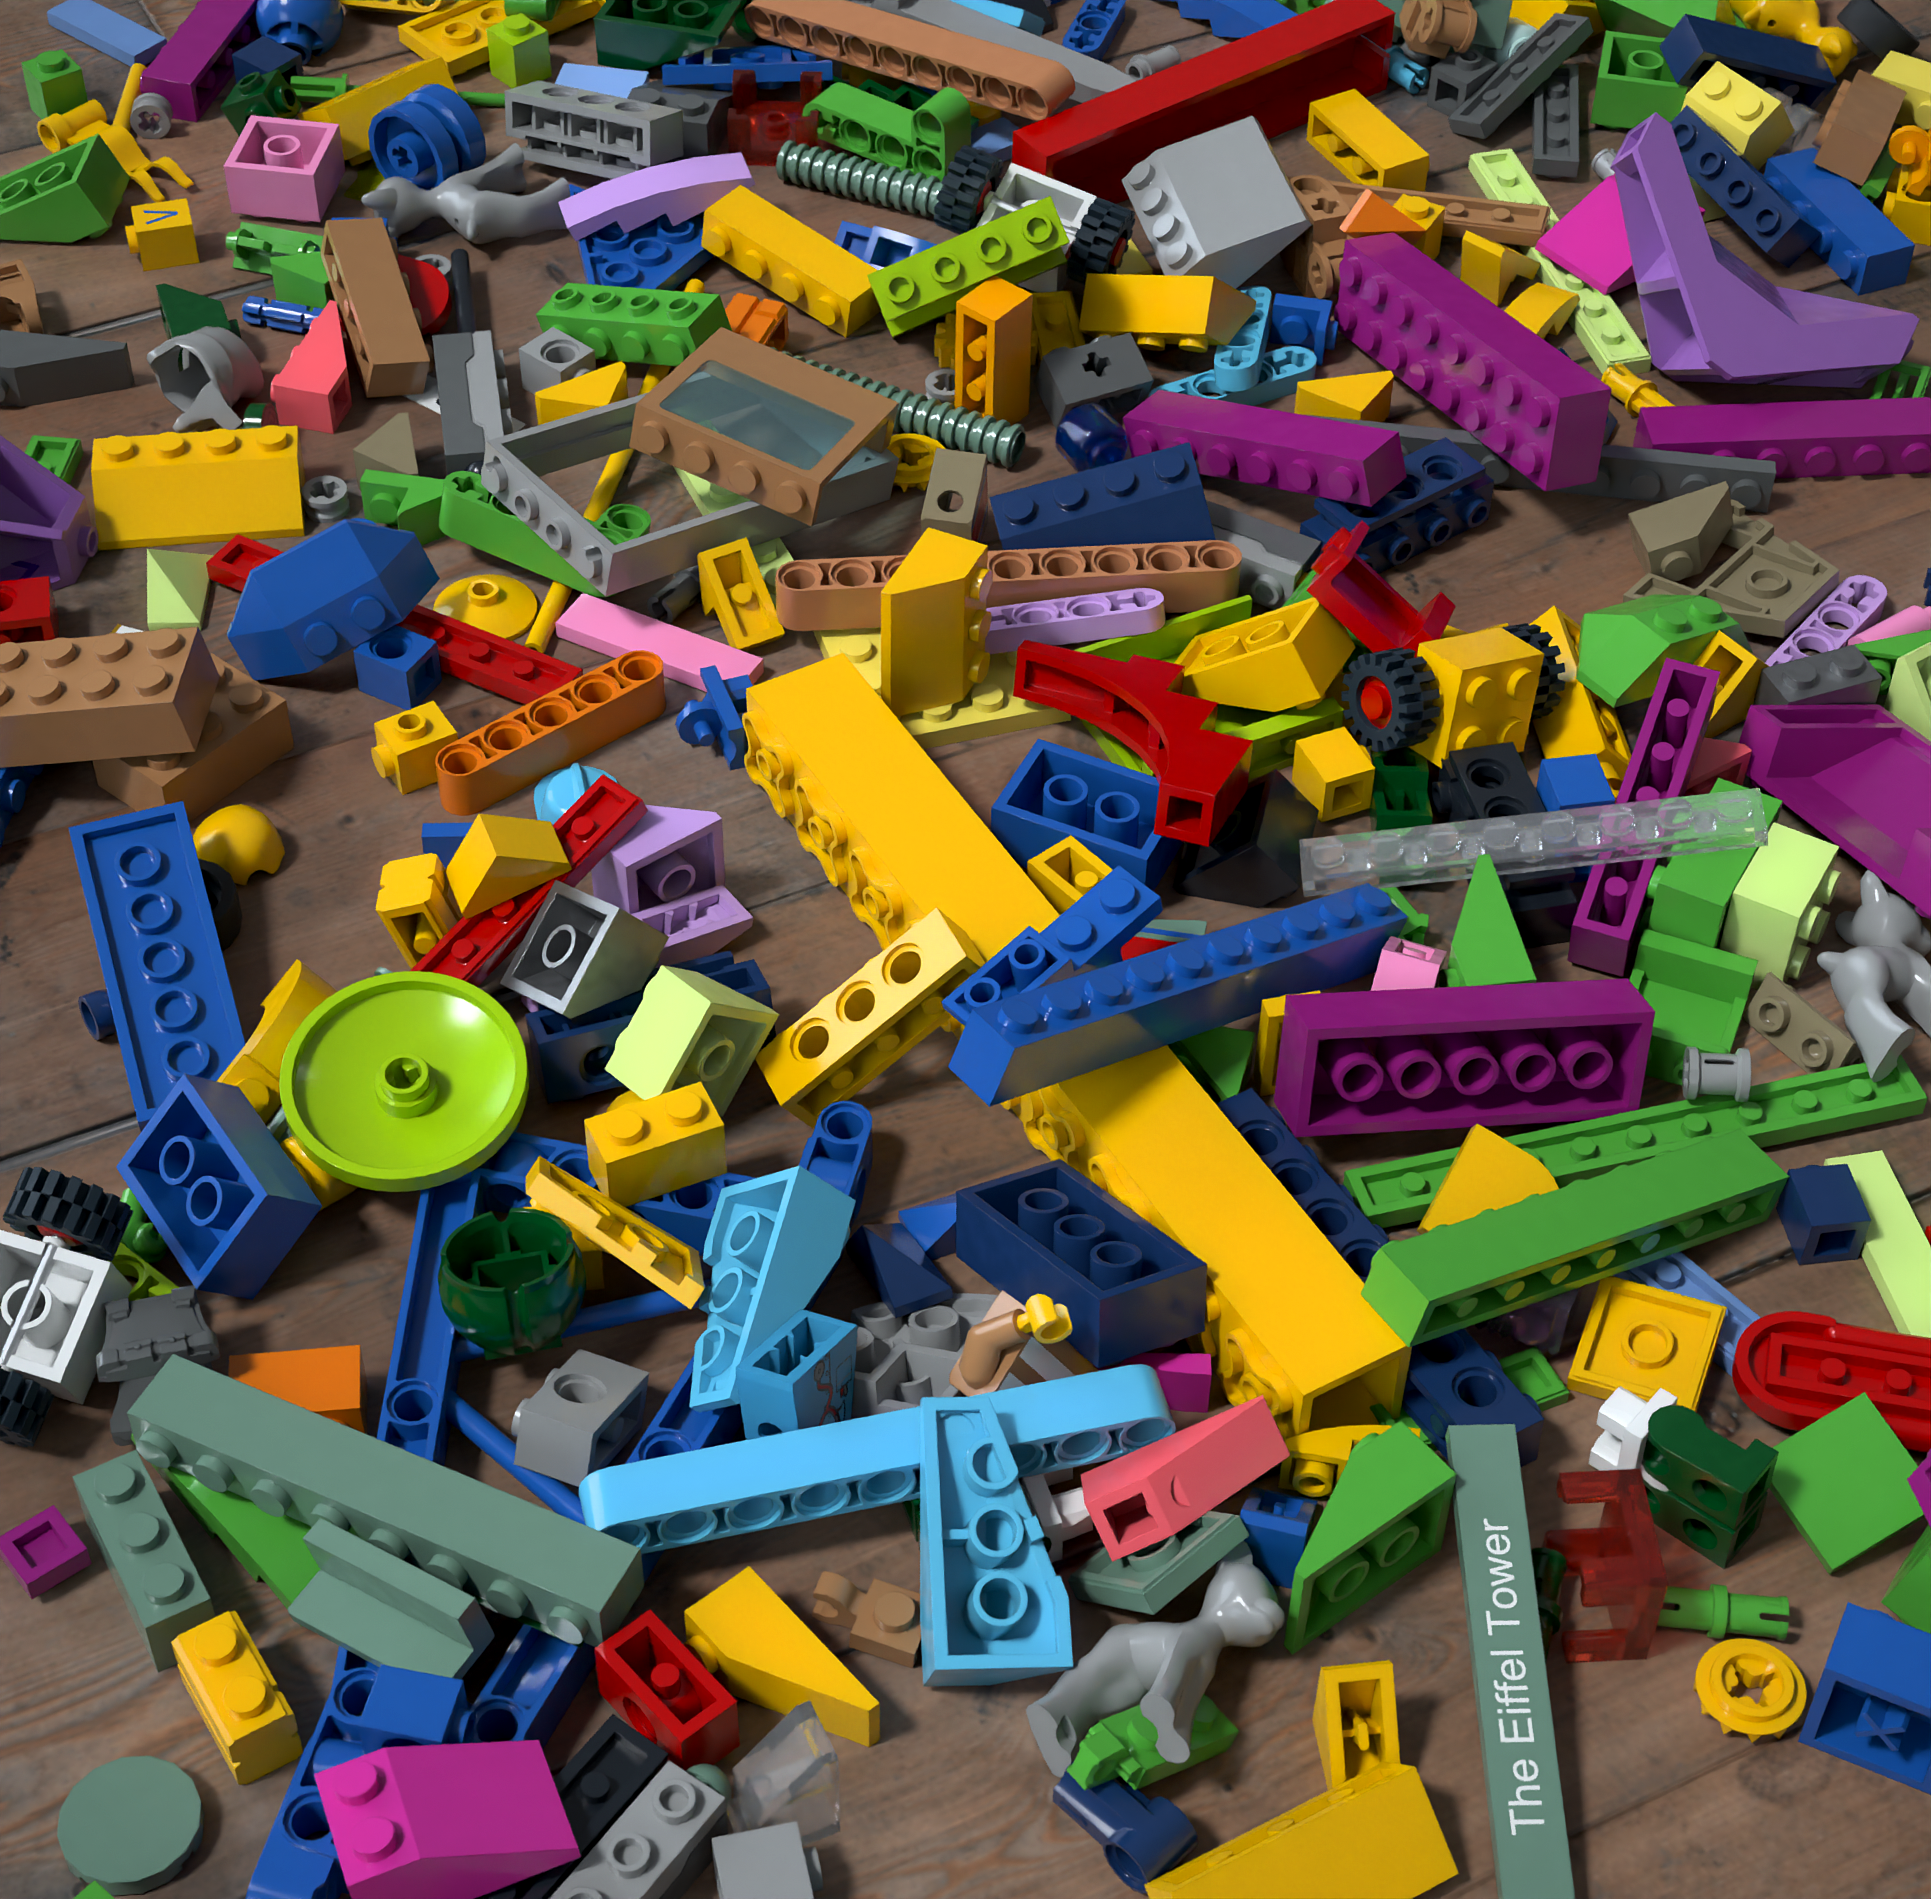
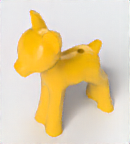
[1729,0,1858,78]

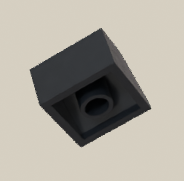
[1173,769,1319,908]

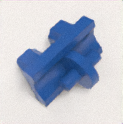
[675,665,753,771]

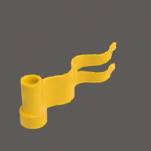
[37,99,194,203]

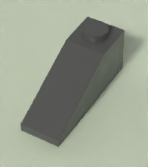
[0,330,135,407]

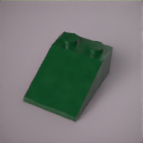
[594,0,746,71]

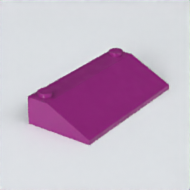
[1739,704,1931,919]

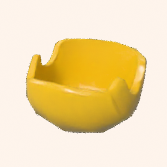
[193,804,285,885]

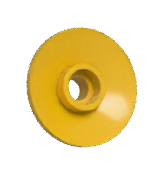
[433,574,538,641]

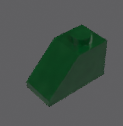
[155,284,242,372]

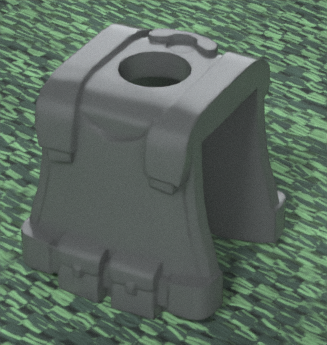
[96,1285,220,1446]

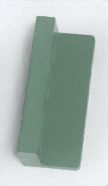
[288,1518,495,1680]

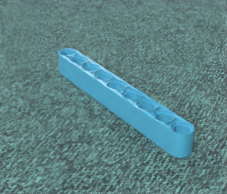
[578,1364,1176,1554]

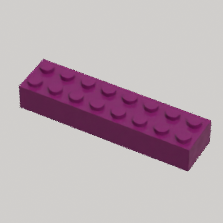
[1334,232,1612,492]

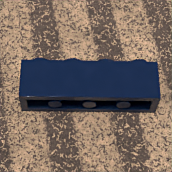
[1659,14,1837,115]

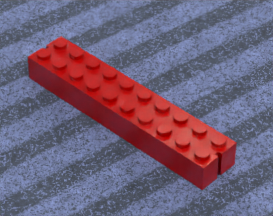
[1012,0,1395,204]

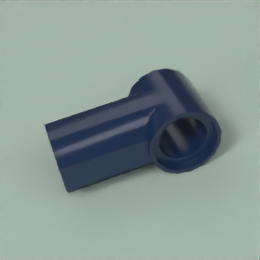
[1053,1761,1199,1894]

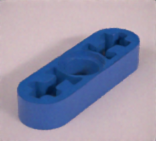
[1062,0,1126,61]

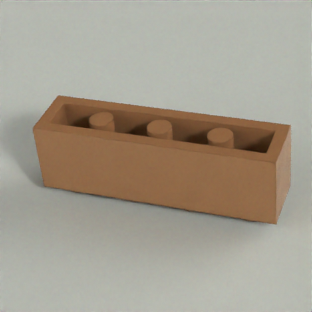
[1812,69,1907,186]
[320,218,434,398]

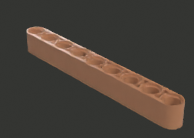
[744,0,1075,121]
[775,540,1242,631]

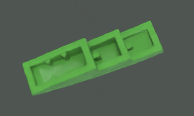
[131,1434,320,1626]

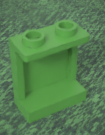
[1629,929,1758,1086]

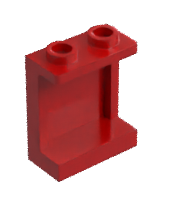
[1306,520,1456,658]

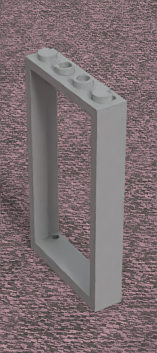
[481,376,899,597]

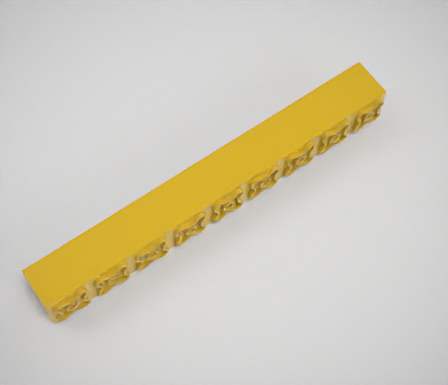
[742,653,1412,1441]

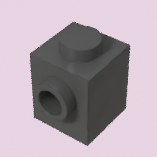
[1427,49,1499,116]

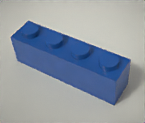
[1764,147,1915,296]

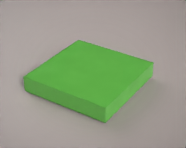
[1769,1392,1925,1575]

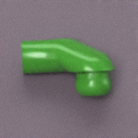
[120,1188,168,1264]

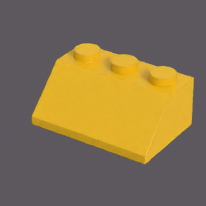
[297,56,459,166]
[1079,274,1256,352]
[881,527,993,717]

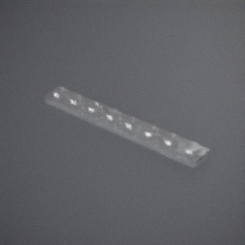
[1299,788,1768,897]

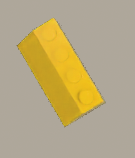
[91,425,305,550]

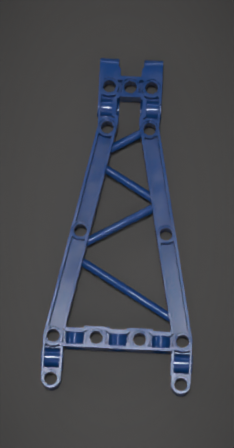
[246,1101,873,1899]

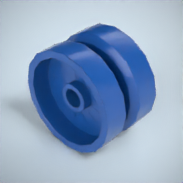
[368,84,486,191]

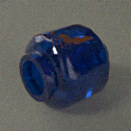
[1055,403,1128,473]

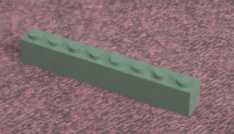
[127,1354,644,1647]

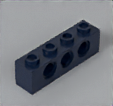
[1671,105,1822,268]

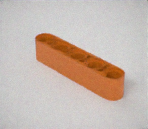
[435,650,666,816]

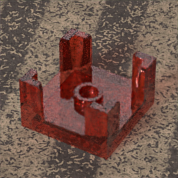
[727,69,823,166]
[1542,1469,1669,1664]

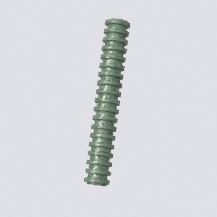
[776,140,943,217]
[770,347,1026,468]

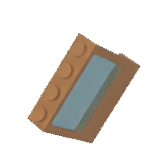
[629,327,899,526]

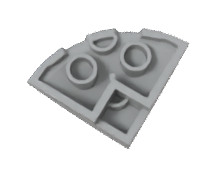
[850,1293,998,1420]

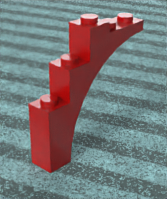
[1013,640,1253,847]

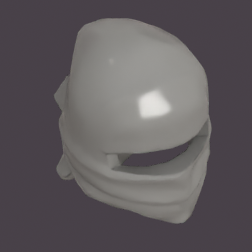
[147,326,264,433]

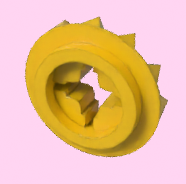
[887,433,945,492]
[1693,1638,1806,1743]

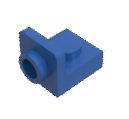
[1270,293,1339,366]

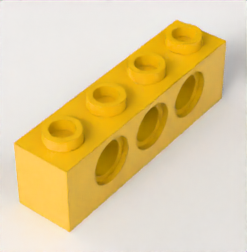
[755,907,985,1129]

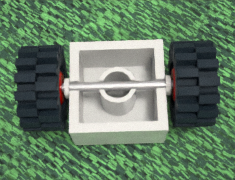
[933,145,1135,293]
[0,1167,133,1447]

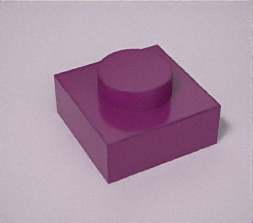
[0,1505,92,1599]

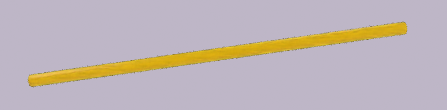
[524,279,705,654]

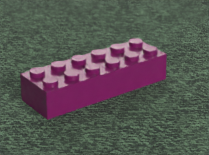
[1274,978,1655,1137]

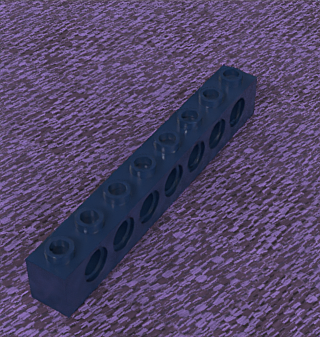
[1216,1088,1544,1467]

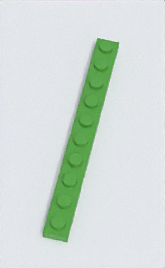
[1343,1055,1928,1228]

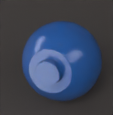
[256,0,344,65]

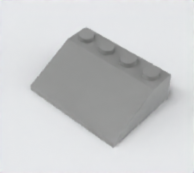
[1121,116,1312,289]

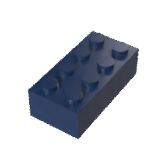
[956,1159,1207,1369]

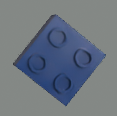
[1798,1602,1931,1795]

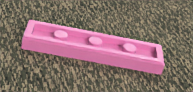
[555,593,764,692]

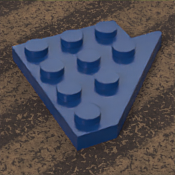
[569,184,715,291]

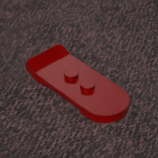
[1732,1311,1931,1452]

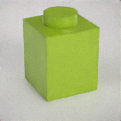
[486,13,552,88]

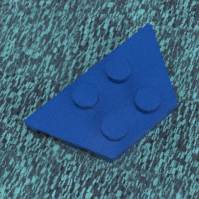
[662,45,833,90]

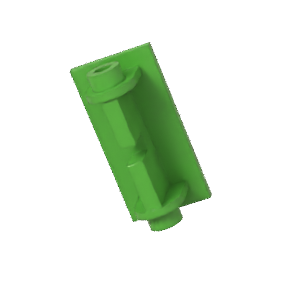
[225,222,323,275]

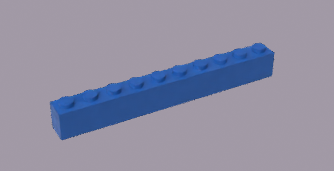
[948,883,1408,1107]

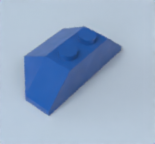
[226,519,440,681]

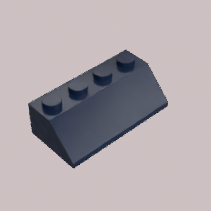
[989,442,1216,550]

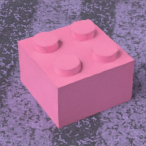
[224,115,345,222]

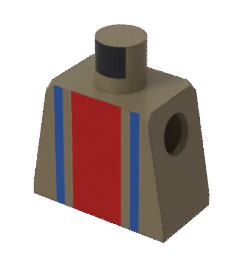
[921,448,988,543]

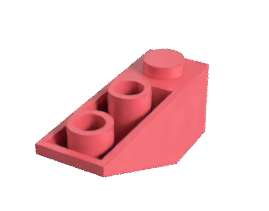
[270,300,352,434]
[1081,1395,1290,1562]

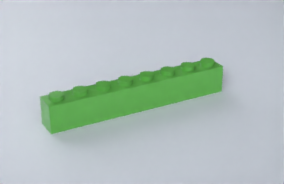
[1361,1129,1790,1347]

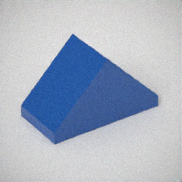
[1240,1487,1318,1589]

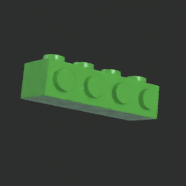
[536,283,733,369]

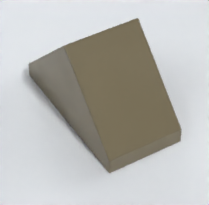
[353,412,419,490]

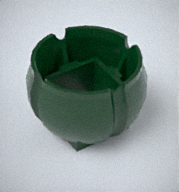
[438,1208,586,1360]

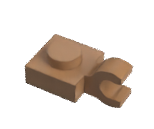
[812,1571,921,1669]

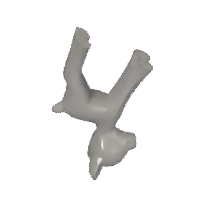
[361,143,571,244]
[1817,870,1931,1082]
[1026,1540,1285,1778]

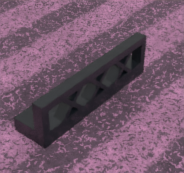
[475,1714,668,1899]

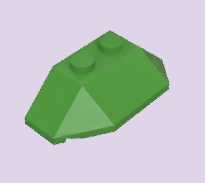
[1576,594,1753,708]

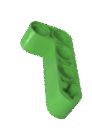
[803,82,971,182]
[439,471,651,597]

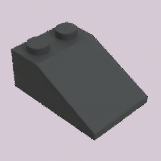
[627,79,743,163]

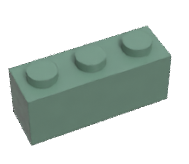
[73,1450,215,1673]

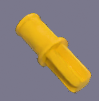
[1601,363,1675,417]

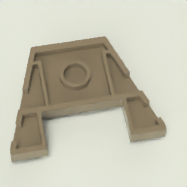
[1623,499,1840,638]

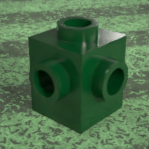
[220,69,302,137]

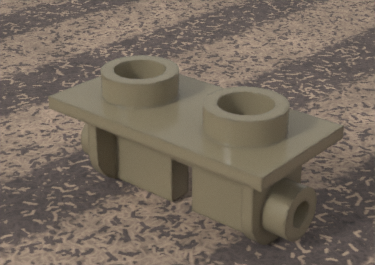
[1742,972,1864,1074]

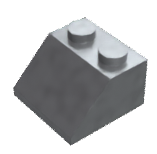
[500,880,669,1019]

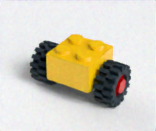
[1341,623,1566,769]

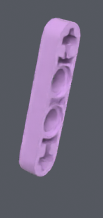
[1766,575,1887,666]
[985,588,1165,654]

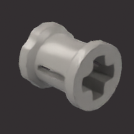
[1682,1047,1751,1102]

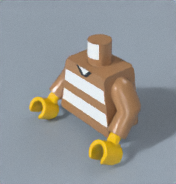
[949,1290,1099,1397]

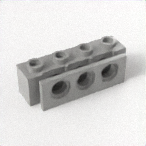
[505,80,683,179]

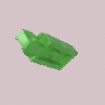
[1067,1693,1239,1791]

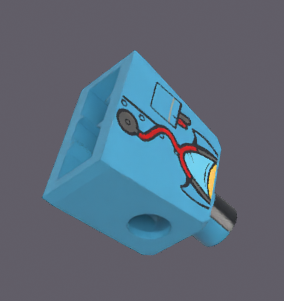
[735,1309,858,1440]

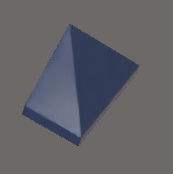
[846,1223,953,1318]

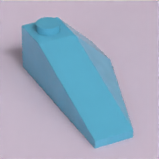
[690,1166,856,1413]
[920,1397,1073,1687]

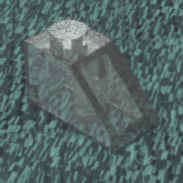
[726,1701,840,1847]

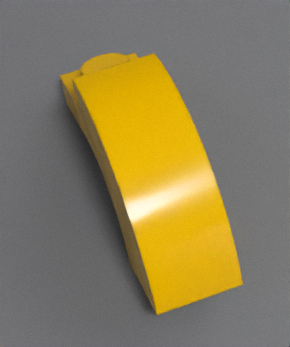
[217,959,338,1123]

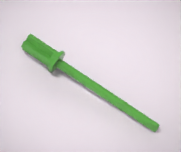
[290,73,505,107]

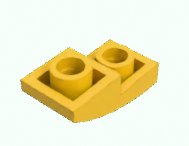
[1504,282,1580,340]
[1278,1425,1421,1497]

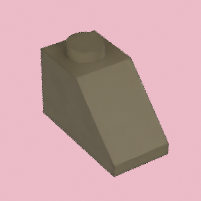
[1628,481,1733,582]

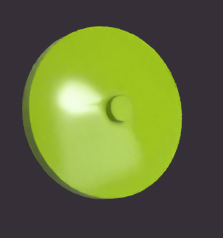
[279,971,529,1192]

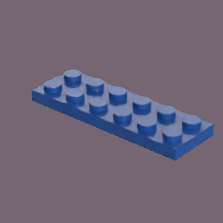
[68,801,245,1132]

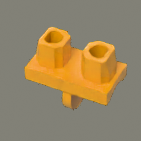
[1889,125,1931,196]

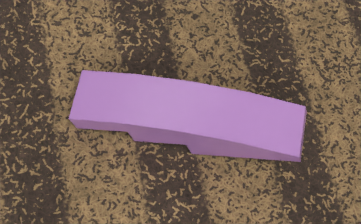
[558,153,756,242]
[521,884,753,1013]

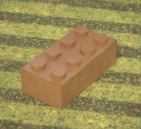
[0,627,220,768]

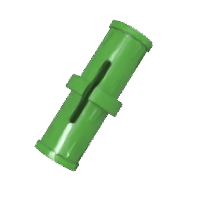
[1645,1582,1789,1641]

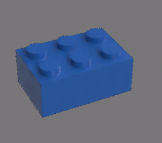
[991,739,1184,892]
[116,1074,322,1300]

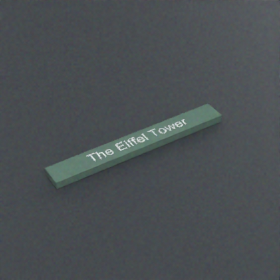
[1445,1424,1575,1899]

